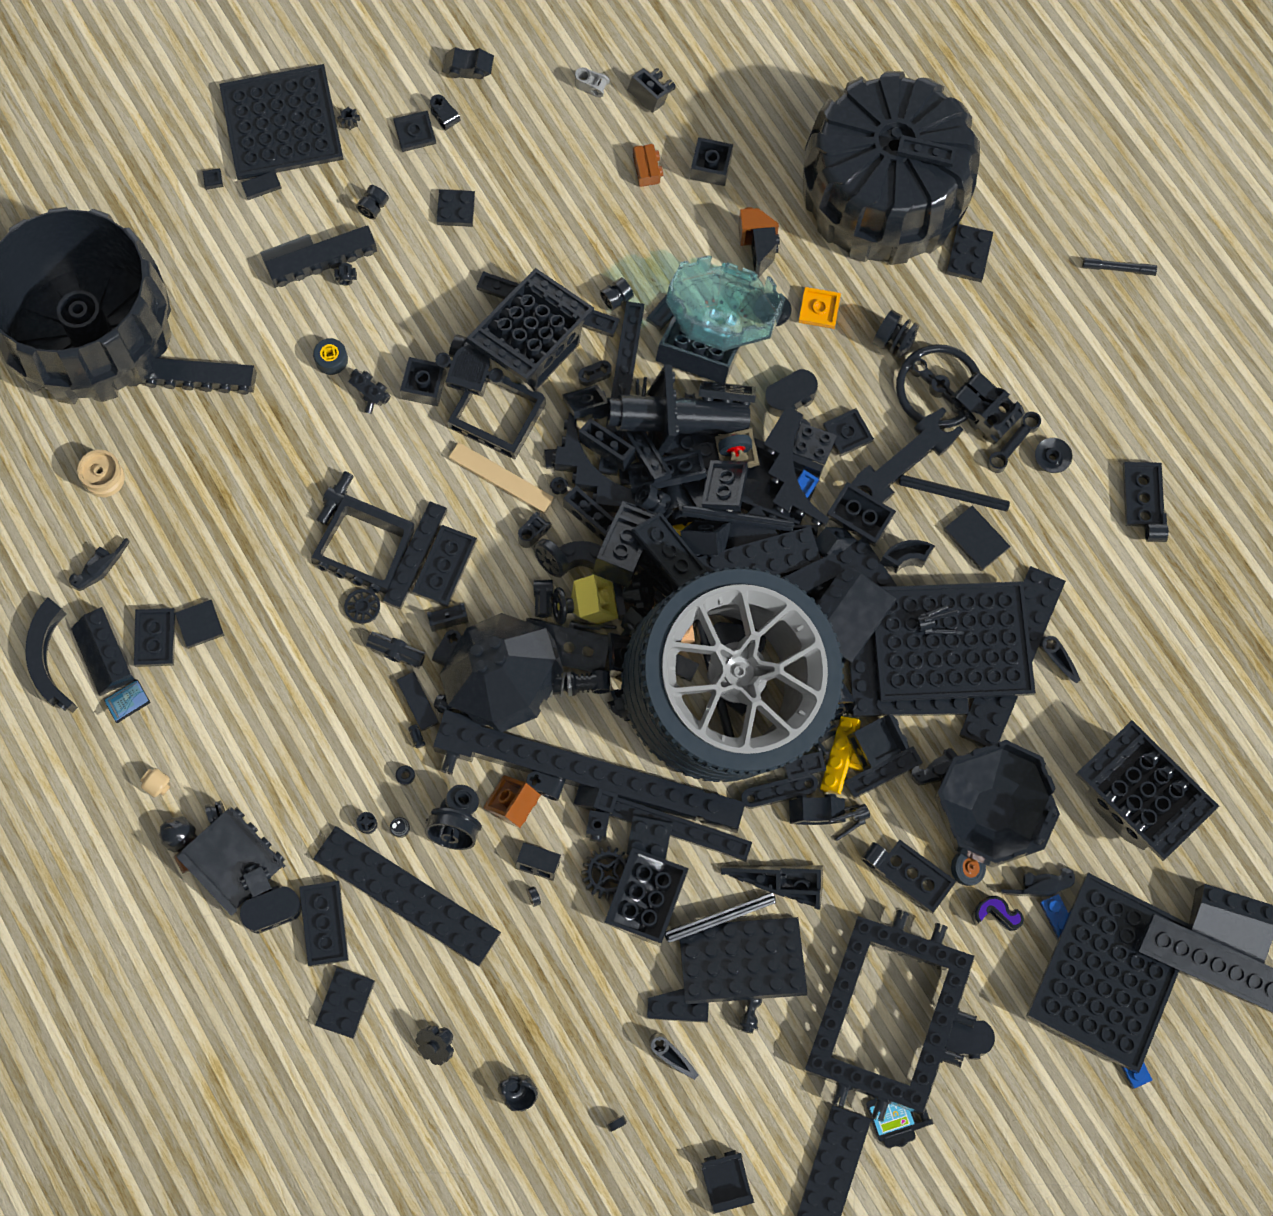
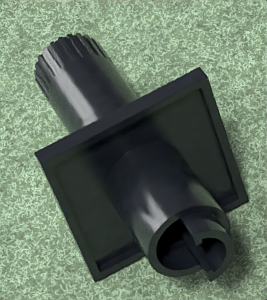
[607,364,751,457]

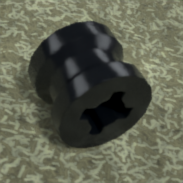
[356,812,378,834]

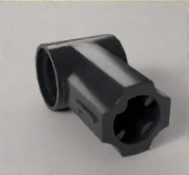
[533,580,553,618]

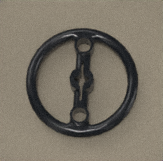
[896,344,980,429]

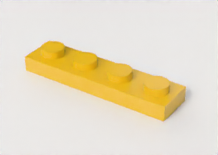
[820,716,861,795]

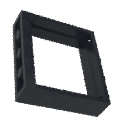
[448,376,546,460]

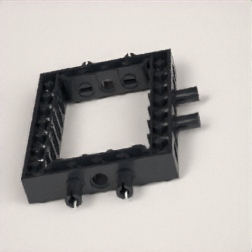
[805,910,977,1122]

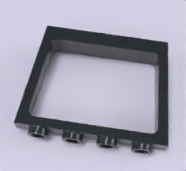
[311,494,414,594]

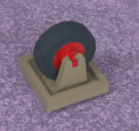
[715,428,760,468]

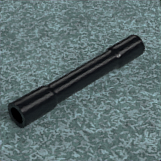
[1082,257,1157,276]

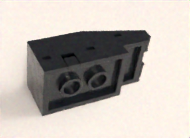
[593,501,657,588]

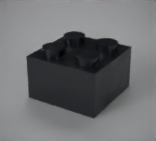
[690,137,733,186]
[400,357,447,407]

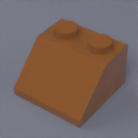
[738,207,779,246]
[483,775,541,828]

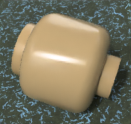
[140,768,170,797]

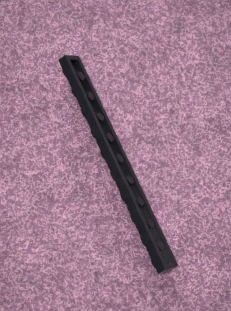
[599,301,645,476]

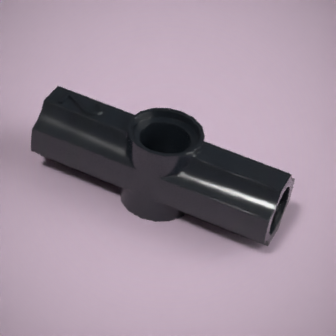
[366,631,426,669]

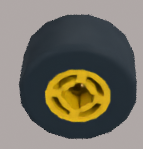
[313,338,348,375]

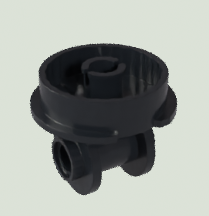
[425,785,482,850]

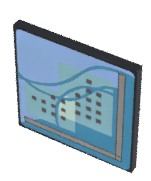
[104,679,151,723]

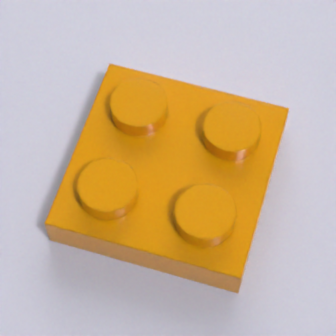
[798,287,841,329]

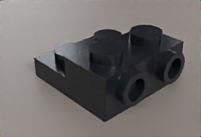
[562,385,610,420]

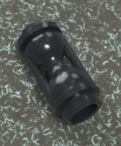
[738,999,763,1034]

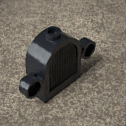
[435,344,504,397]

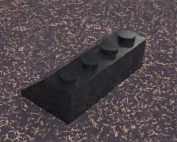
[71,607,136,696]

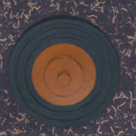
[951,852,986,886]

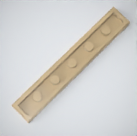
[449,442,554,514]

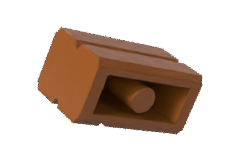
[633,144,663,187]

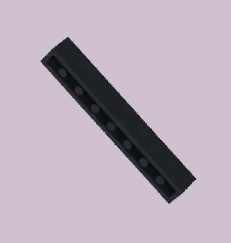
[136,358,257,395]

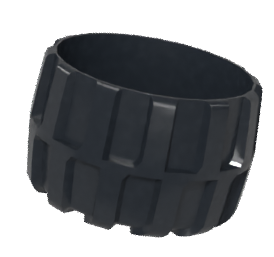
[803,71,980,265]
[0,207,171,405]

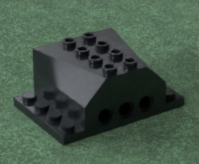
[466,268,594,392]
[1076,720,1219,861]

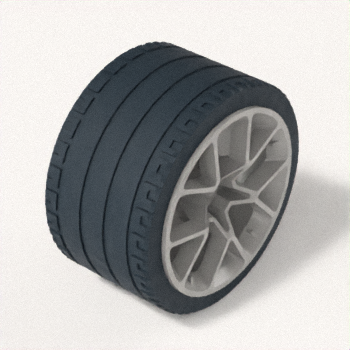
[621,567,844,782]

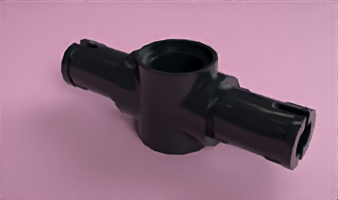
[316,471,354,525]

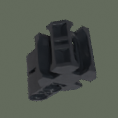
[950,371,1025,444]

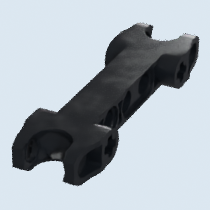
[851,407,963,503]

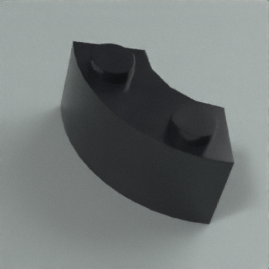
[442,47,494,79]
[880,540,935,573]
[559,541,602,570]
[789,794,846,825]

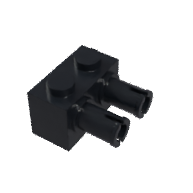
[627,68,676,113]

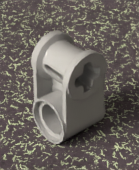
[575,67,610,97]

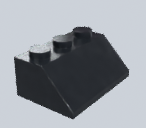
[827,482,896,547]

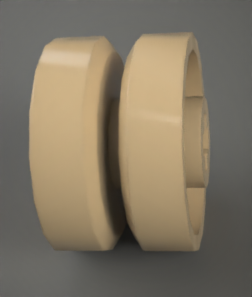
[77,449,125,497]

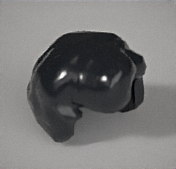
[159,816,197,853]
[498,1074,538,1112]

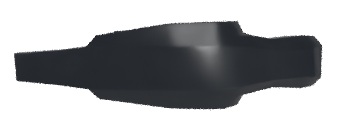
[69,538,130,591]
[911,747,979,786]
[1000,868,1075,897]

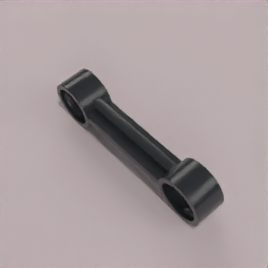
[987,411,1041,473]

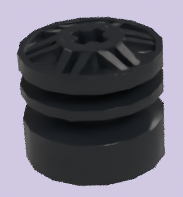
[873,310,919,359]

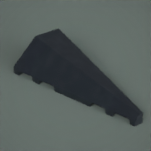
[721,865,823,910]

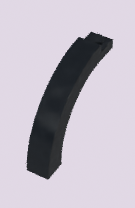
[25,597,78,713]

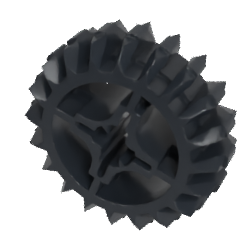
[581,846,629,901]

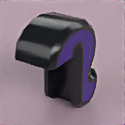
[972,895,1024,931]

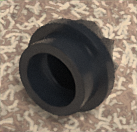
[434,694,453,713]

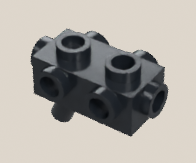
[348,368,391,414]

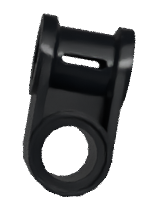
[430,94,461,130]
[518,511,552,548]
[432,630,461,666]
[526,771,565,801]

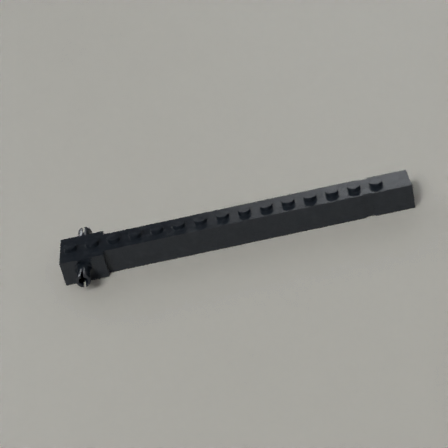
[433,710,746,833]

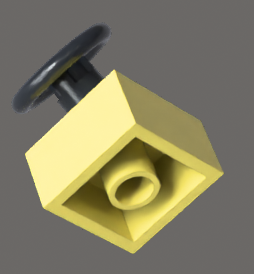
[552,575,618,625]

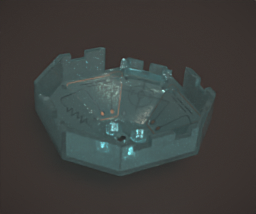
[666,255,785,351]

